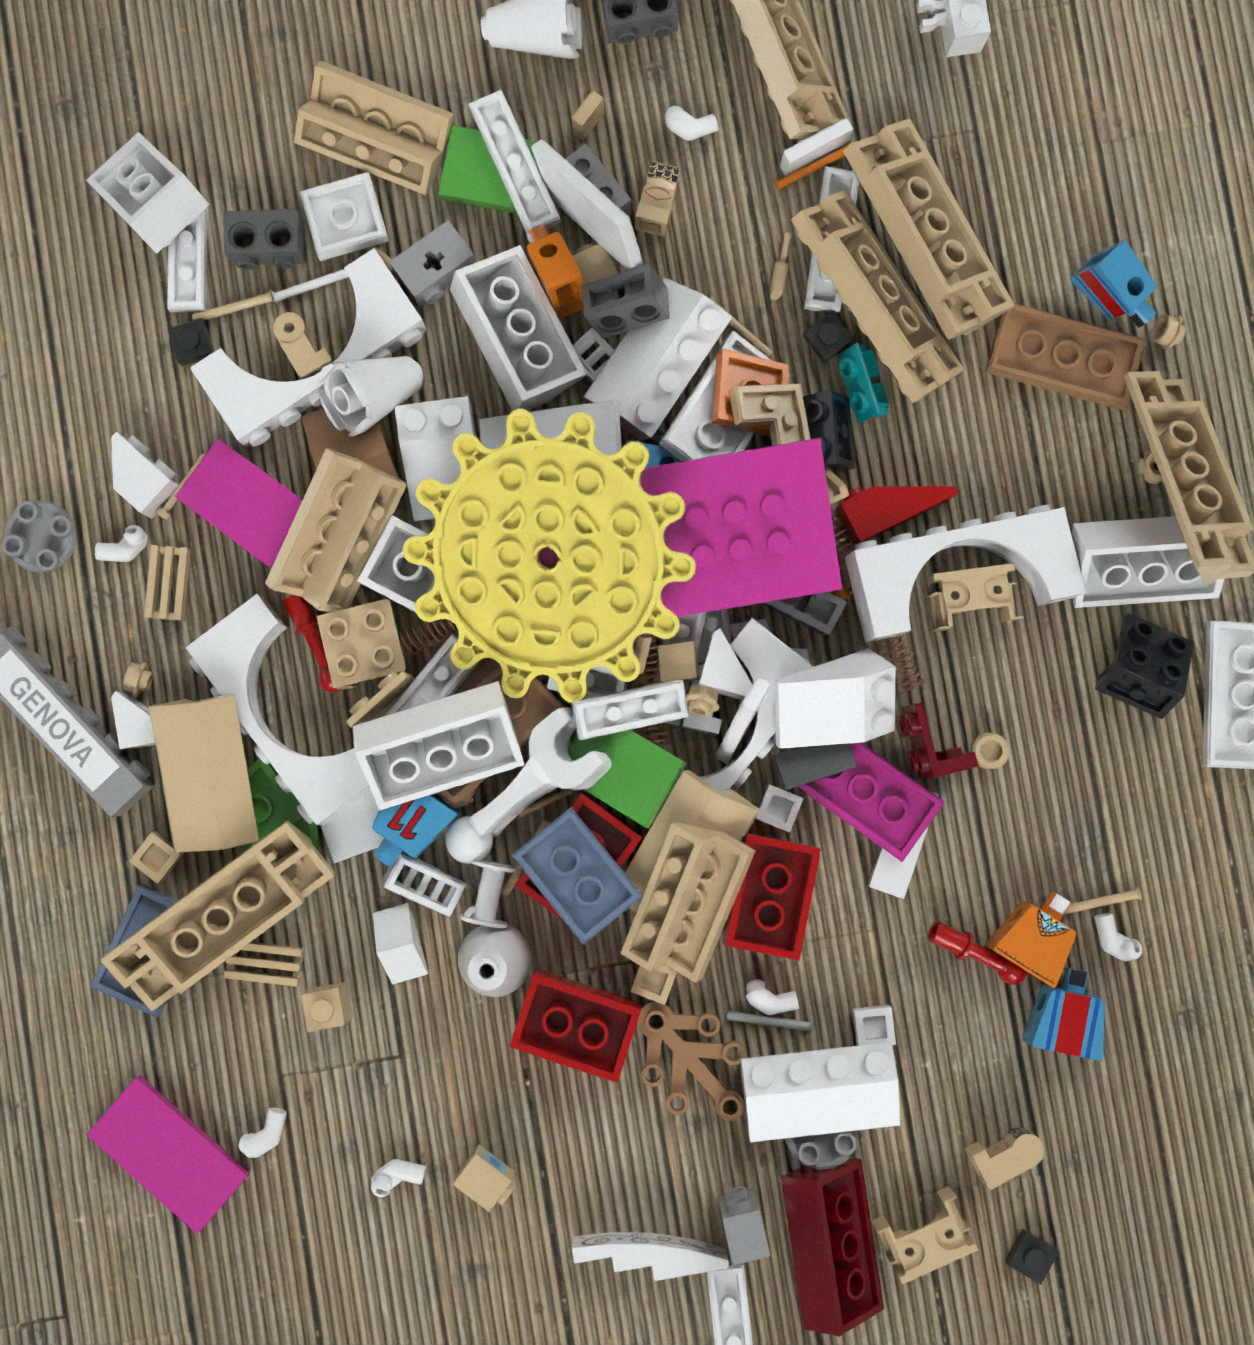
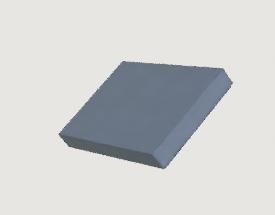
[512,807,643,945]
[90,884,178,1018]

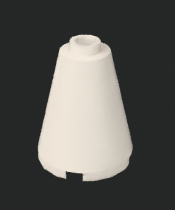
[481,0,583,59]
[318,356,423,437]
[458,924,532,997]

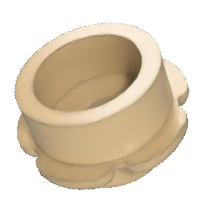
[1151,314,1186,350]
[1138,449,1163,484]
[123,662,154,697]
[686,685,720,717]

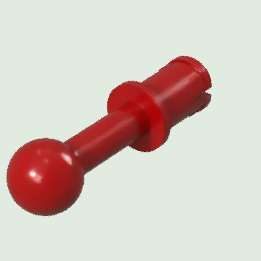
[282,595,343,693]
[927,920,1027,985]

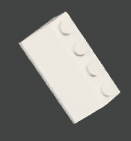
[450,246,587,411]
[583,278,732,440]
[1071,516,1224,608]
[353,681,525,811]
[740,1042,900,1143]

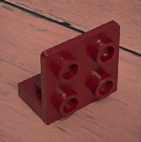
[898,702,979,778]

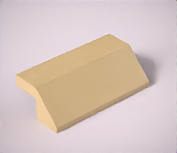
[294,61,454,195]
[265,448,407,613]
[149,694,259,852]
[625,770,760,914]
[620,822,756,983]

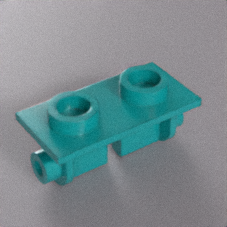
[837,343,891,424]

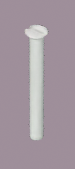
[271,269,349,304]

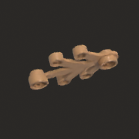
[637,1001,745,1121]

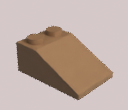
[301,408,406,495]

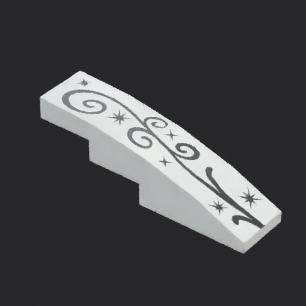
[572,1232,729,1281]

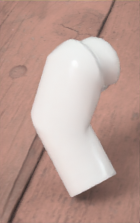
[665,106,718,141]
[95,525,147,562]
[1094,913,1142,961]
[746,979,799,1015]
[239,1107,287,1158]
[371,1159,426,1197]

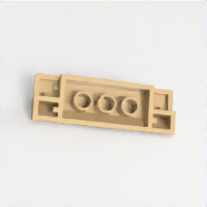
[730,0,852,143]
[843,119,1015,340]
[791,190,964,403]
[1124,371,1254,586]
[100,821,335,1012]

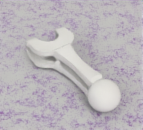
[445,707,612,864]

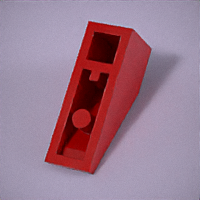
[836,486,959,546]

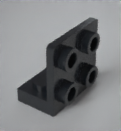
[768,390,855,471]
[1095,613,1194,719]

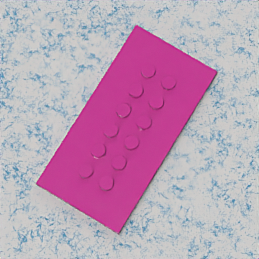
[539,438,842,617]

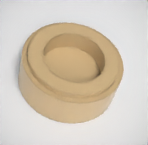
[970,733,1009,769]

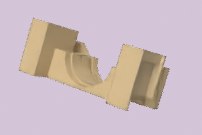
[927,563,1024,632]
[871,1186,978,1285]

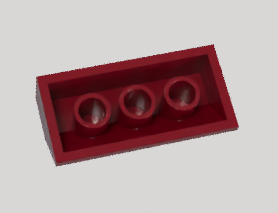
[781,1158,884,1337]

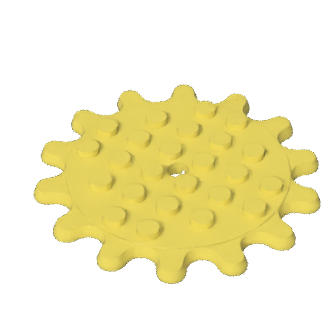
[403,409,696,703]

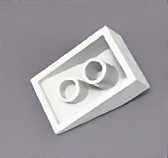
[86,132,210,254]
[394,396,476,522]
[774,648,896,748]

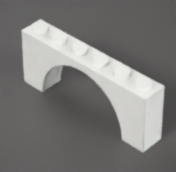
[190,248,427,448]
[845,504,1086,643]
[186,594,371,825]
[651,618,813,825]

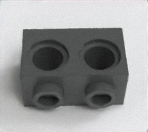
[600,0,679,44]
[224,209,305,270]
[582,263,670,339]
[761,592,847,637]

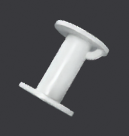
[459,860,519,928]

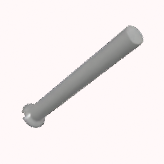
[727,1011,813,1034]

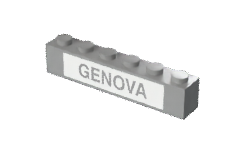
[0,626,155,817]

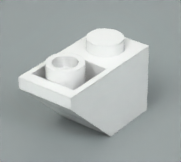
[111,432,179,519]

